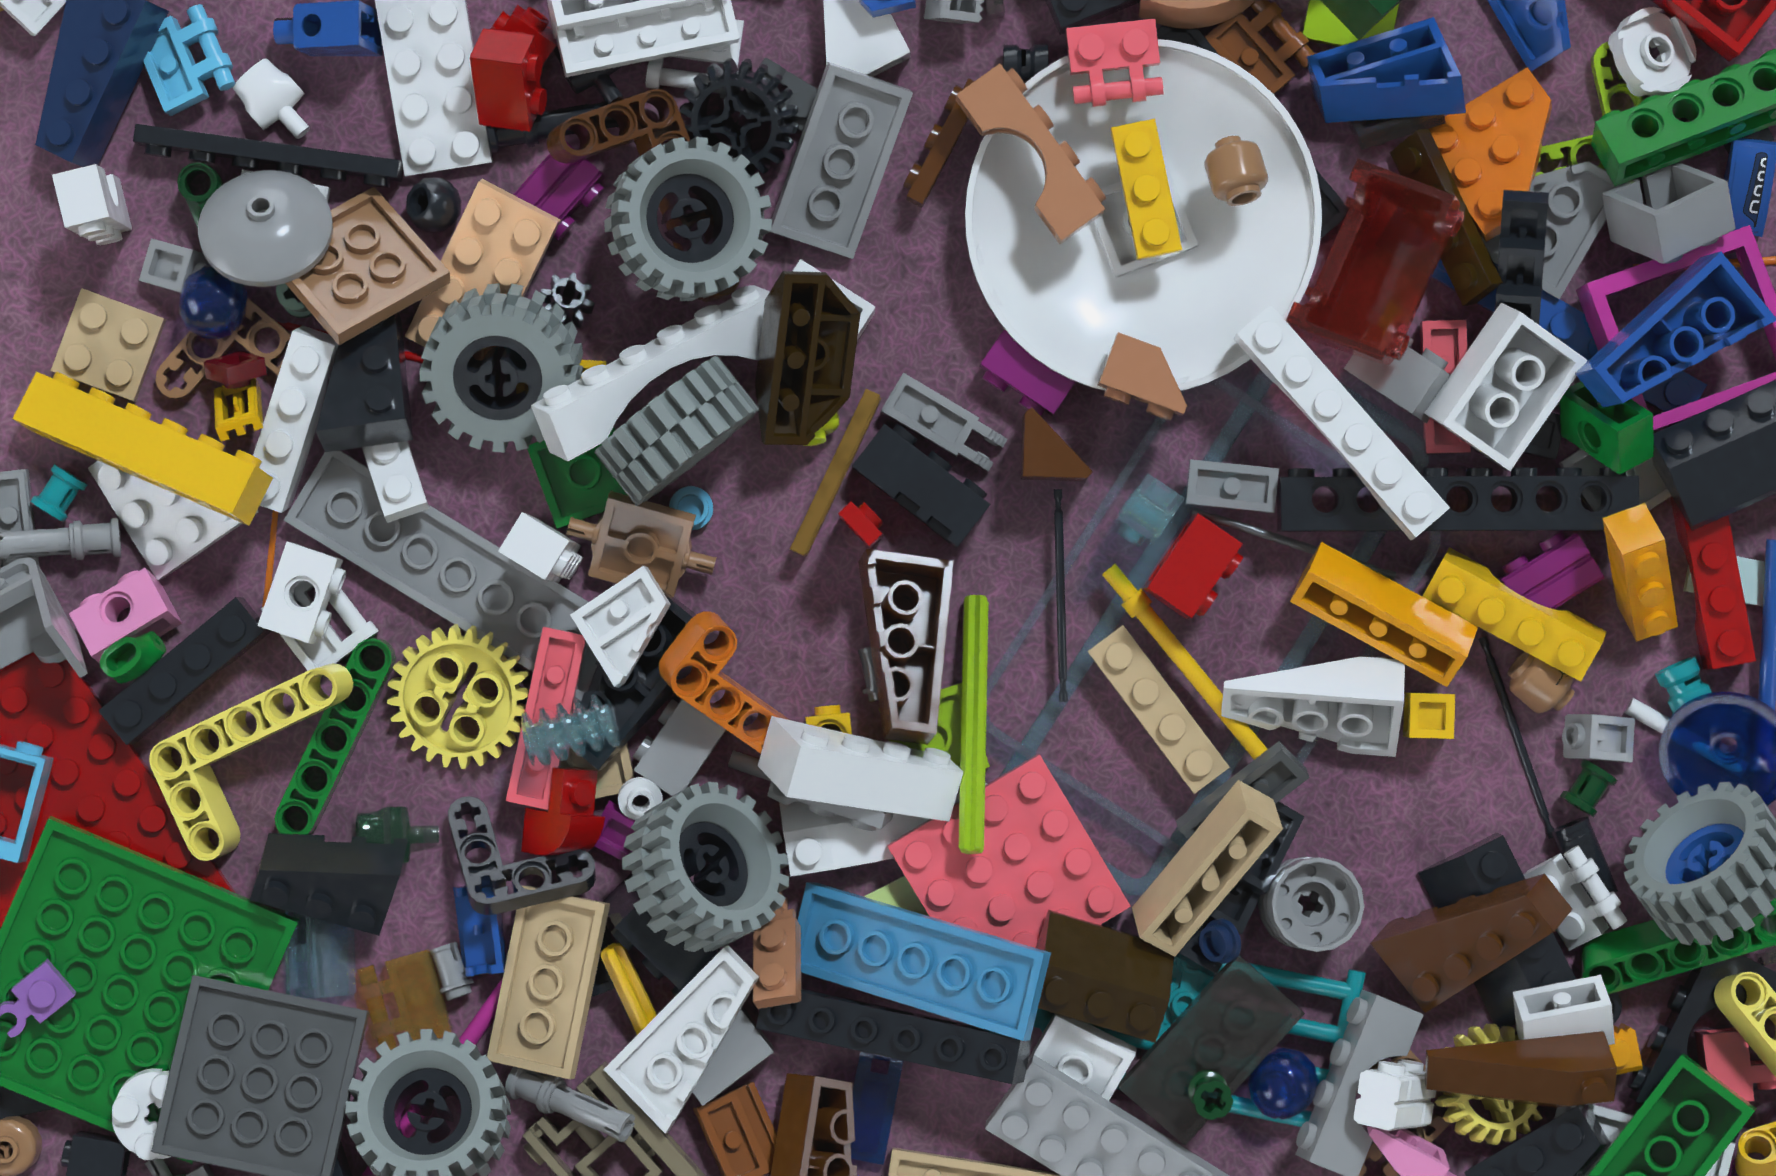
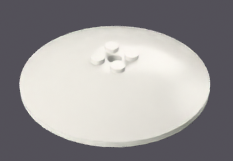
[965,39,1322,391]

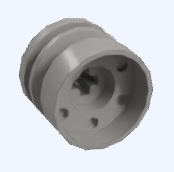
[1258,857,1364,952]

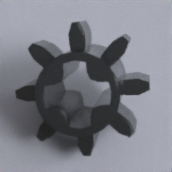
[540,272,595,328]

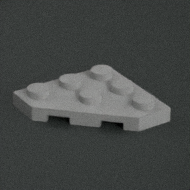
[1479,161,1619,299]

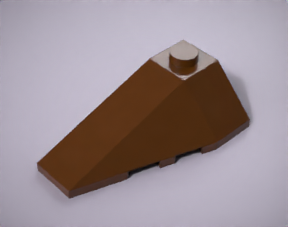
[1425,1031,1617,1108]

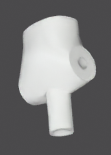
[233,58,310,139]

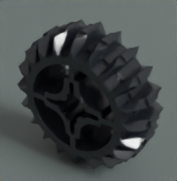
[679,58,799,177]

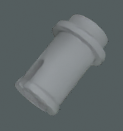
[430,942,474,1001]

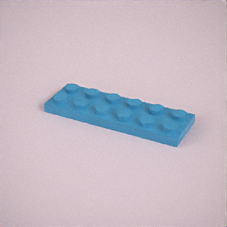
[797,882,1051,1041]

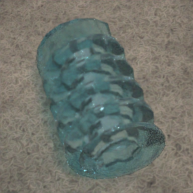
[521,694,621,766]

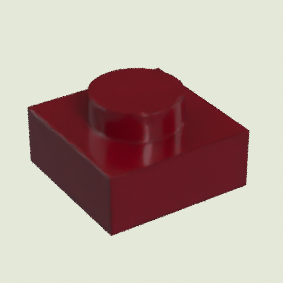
[203,351,267,389]

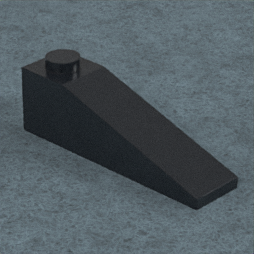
[565,588,719,771]

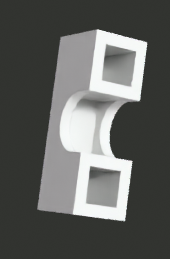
[52,164,132,245]

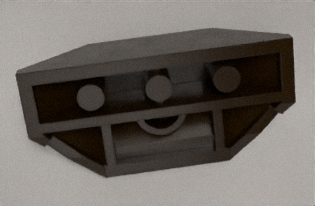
[755,271,861,445]

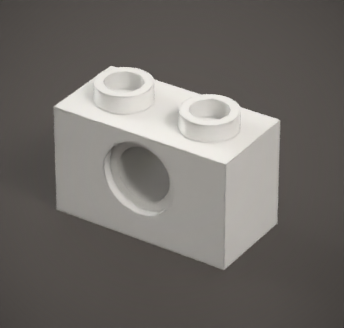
[257,541,346,644]

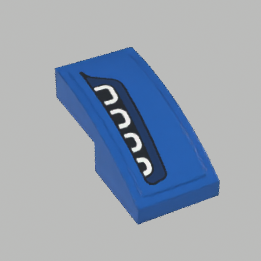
[1724,138,1776,237]

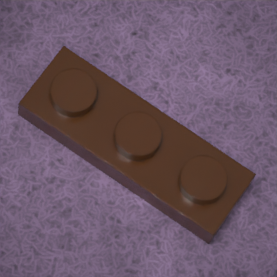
[903,78,974,208]

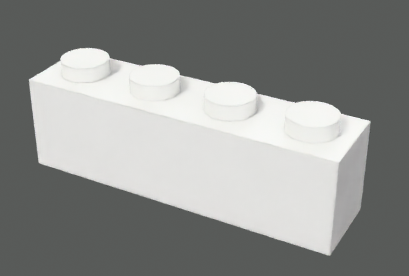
[253,326,338,513]
[498,512,583,583]

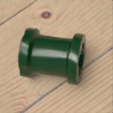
[1560,759,1618,818]
[1188,1070,1233,1120]

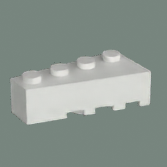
[758,716,963,822]

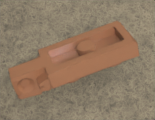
[753,892,801,1009]

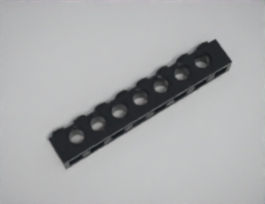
[1277,467,1639,532]

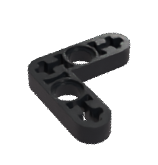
[448,796,596,915]

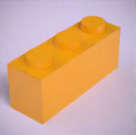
[1602,503,1678,642]

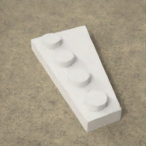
[603,945,759,1134]

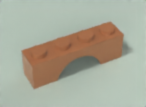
[956,63,1106,244]

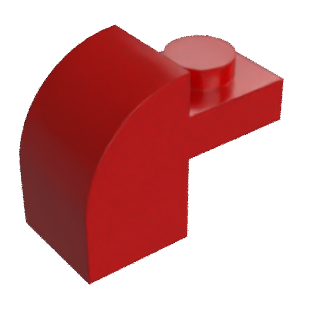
[521,767,605,855]

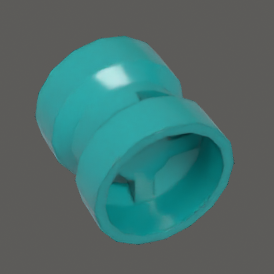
[1655,656,1714,714]

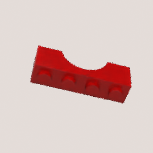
[1670,496,1756,669]

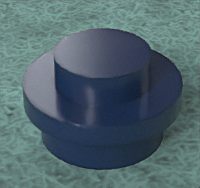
[1199,918,1241,964]

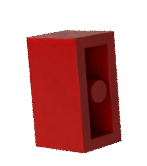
[470,28,547,132]

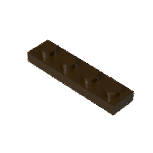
[1390,128,1503,306]

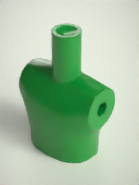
[100,631,166,684]

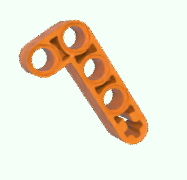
[659,611,789,754]

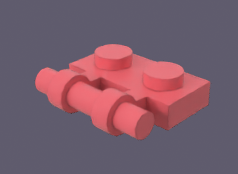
[1066,19,1164,107]

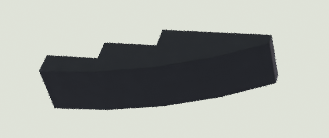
[1495,190,1549,325]
[1176,802,1305,977]

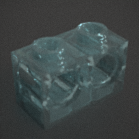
[1113,473,1185,547]

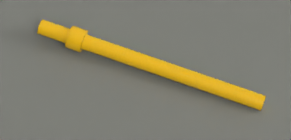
[1102,563,1268,760]

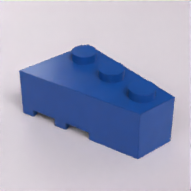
[1307,17,1466,123]

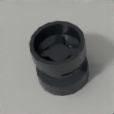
[1003,44,1048,83]

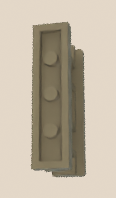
[522,1061,706,1176]

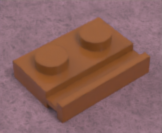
[693,1082,777,1176]

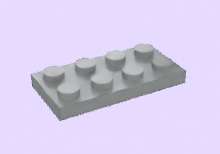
[771,62,913,259]

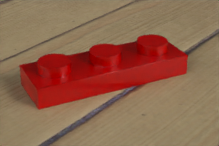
[838,501,883,549]

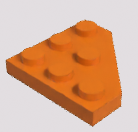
[1426,67,1552,242]

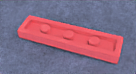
[506,627,587,810]

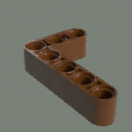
[547,89,740,302]

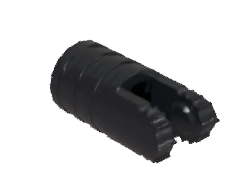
[1551,817,1618,898]

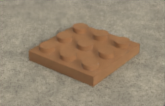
[285,187,450,345]

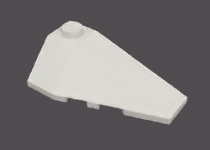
[1221,656,1405,757]

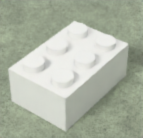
[1424,303,1587,471]

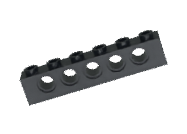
[756,988,1032,1084]

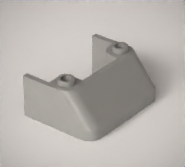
[0,557,88,678]

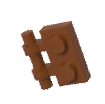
[1205,0,1315,95]

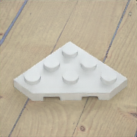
[88,461,259,580]

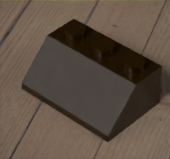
[1036,910,1174,1043]

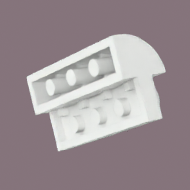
[547,0,740,77]

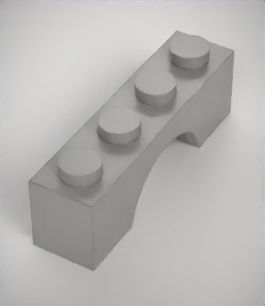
[1295,989,1424,1176]

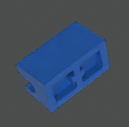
[453,886,507,977]

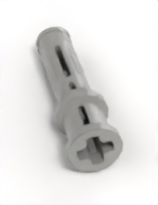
[0,518,122,560]
[505,1067,635,1142]

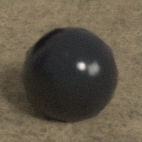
[406,177,462,233]

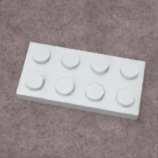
[375,0,493,176]

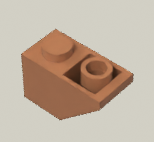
[1097,332,1187,421]

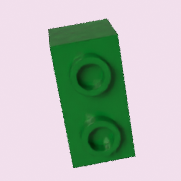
[1560,382,1654,475]

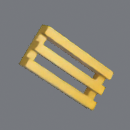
[214,378,263,442]

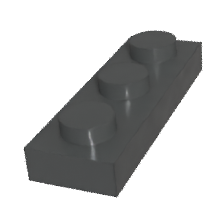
[1176,741,1310,839]

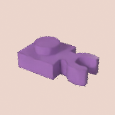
[0,958,76,1038]

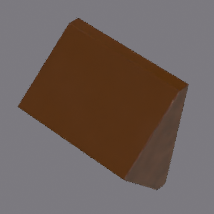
[1020,407,1093,481]

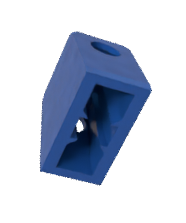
[273,0,383,56]

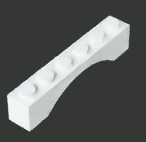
[531,285,770,461]
[1234,304,1450,540]

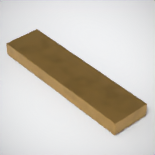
[790,389,881,557]

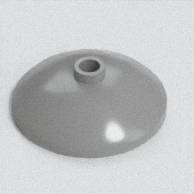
[198,170,333,287]

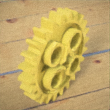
[387,624,529,769]

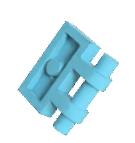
[143,4,236,116]

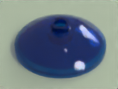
[1659,692,1776,806]

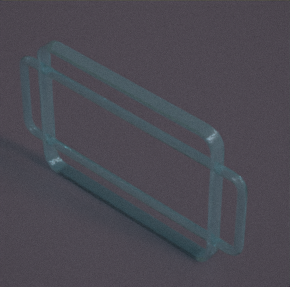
[986,370,1440,896]

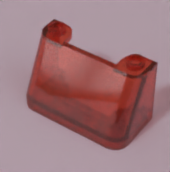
[1286,158,1464,365]

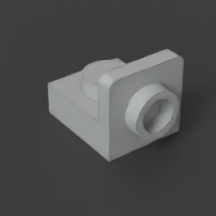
[139,238,215,300]
[1562,714,1635,762]

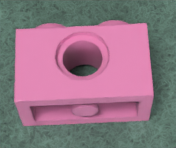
[69,568,182,663]

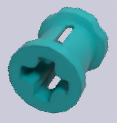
[30,464,88,522]

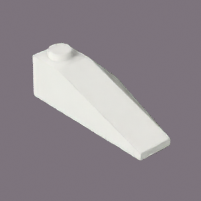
[779,801,929,877]

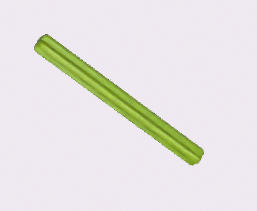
[959,595,989,854]

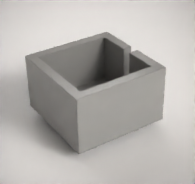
[1602,162,1736,264]

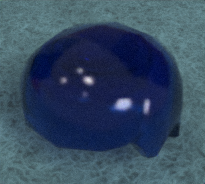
[179,267,248,339]
[1247,1048,1319,1120]

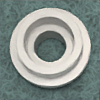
[618,777,663,821]

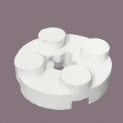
[1608,7,1696,97]
[112,1068,171,1160]

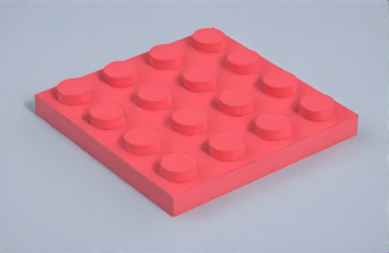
[887,754,1131,948]

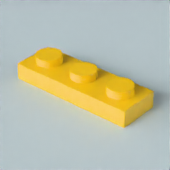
[1110,118,1182,260]

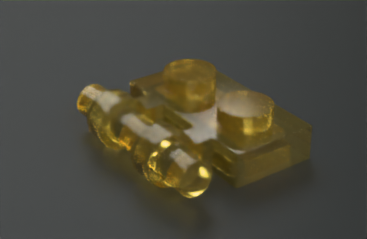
[356,948,453,1050]

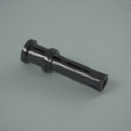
[487,101,619,153]

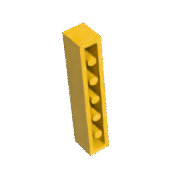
[12,371,273,526]

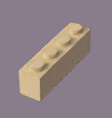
[1132,780,1283,957]

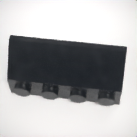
[1652,379,1776,531]
[1417,833,1576,1030]

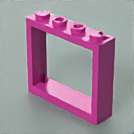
[1576,225,1776,434]

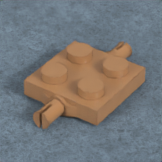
[566,491,717,597]

